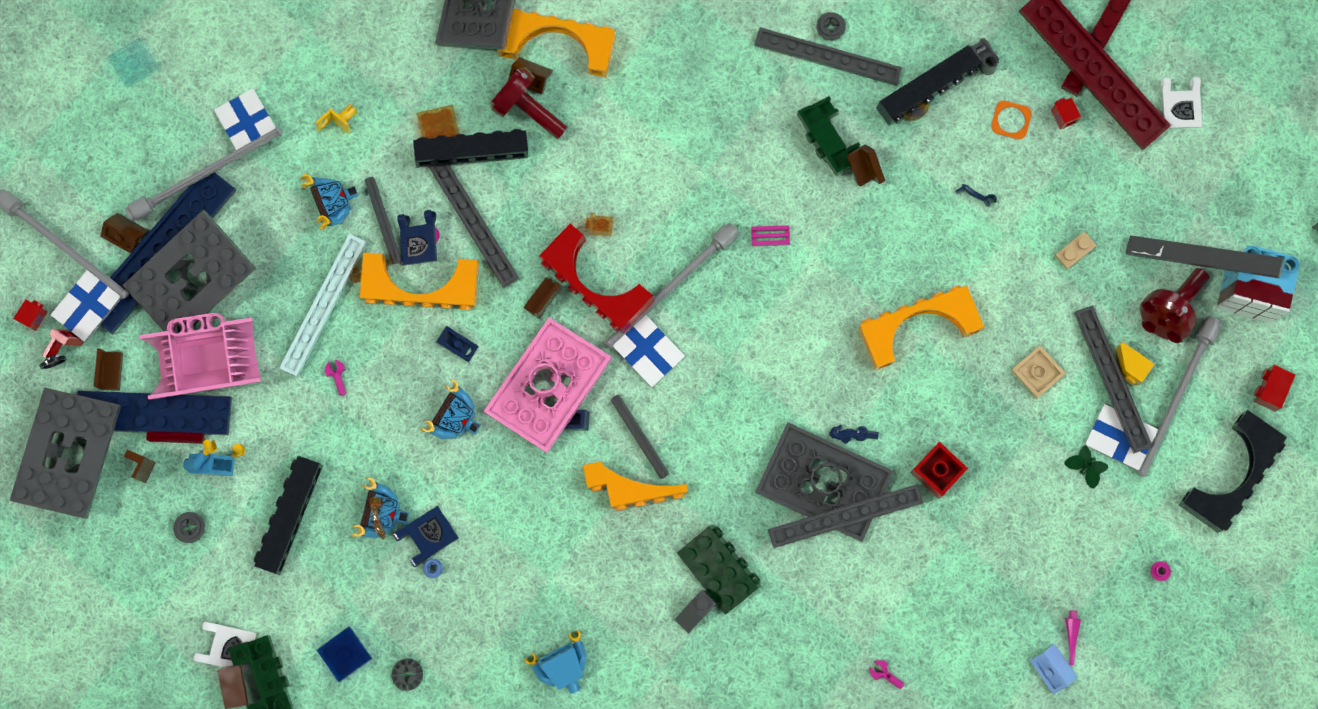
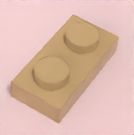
[1055,231,1097,270]

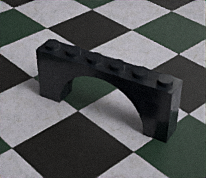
[1179,410,1287,533]

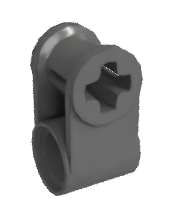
[970,38,999,75]

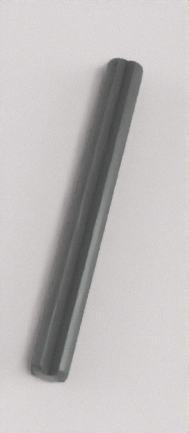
[365,177,402,264]
[611,395,669,479]

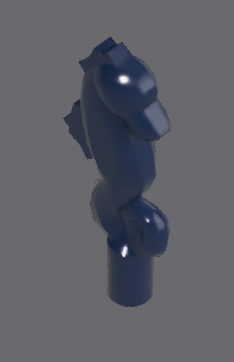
[829,424,879,444]

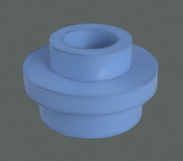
[423,559,443,578]

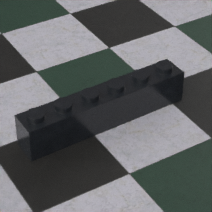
[876,45,982,126]
[413,129,528,168]
[254,456,323,575]

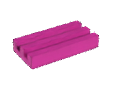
[751,225,790,247]

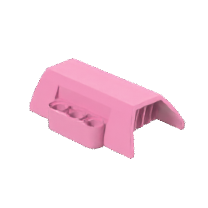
[139,313,262,400]

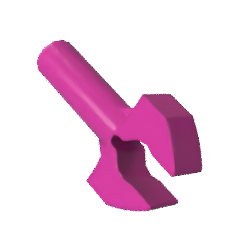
[325,360,346,396]
[869,660,904,689]

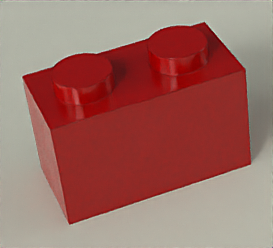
[1254,365,1296,412]

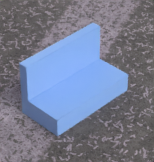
[1030,644,1077,694]

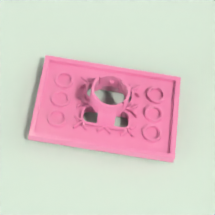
[484,318,612,454]

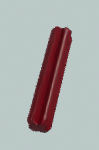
[146,431,205,444]

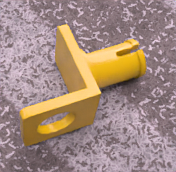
[316,104,358,134]

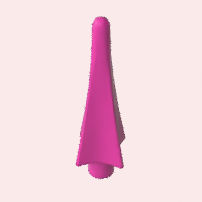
[1065,610,1081,666]

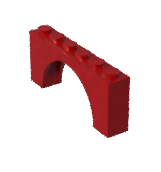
[539,223,655,334]

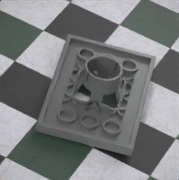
[435,0,516,50]
[123,210,257,334]
[9,387,121,519]
[755,422,894,542]

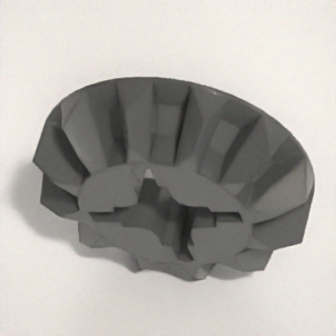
[816,12,846,41]
[173,512,205,543]
[391,658,423,691]

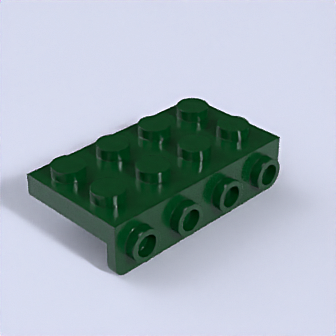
[677,525,761,615]

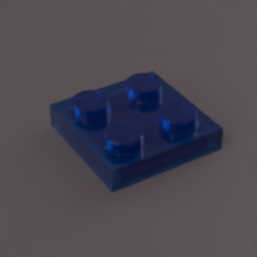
[317,626,373,683]

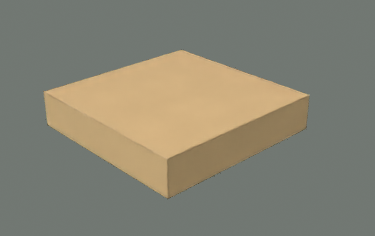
[1011,345,1066,399]

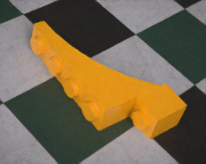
[583,461,688,511]

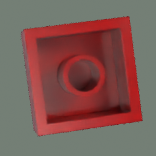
[910,441,968,499]

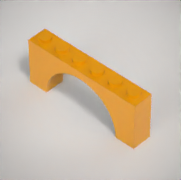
[497,8,616,78]
[360,253,480,310]
[858,285,984,371]

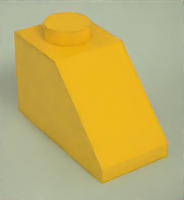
[1116,342,1155,385]

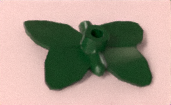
[1065,446,1108,489]

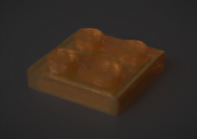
[417,105,460,139]

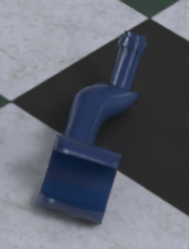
[955,184,997,207]

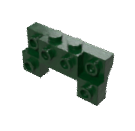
[797,96,860,176]
[228,635,294,709]

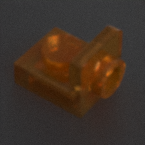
[586,212,614,237]

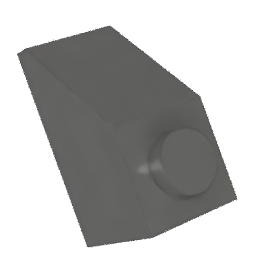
[674,590,716,634]

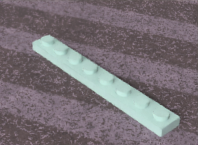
[279,234,367,377]

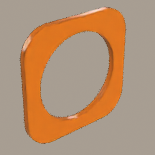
[991,100,1032,140]

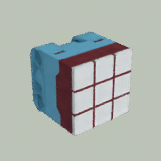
[1216,246,1300,323]

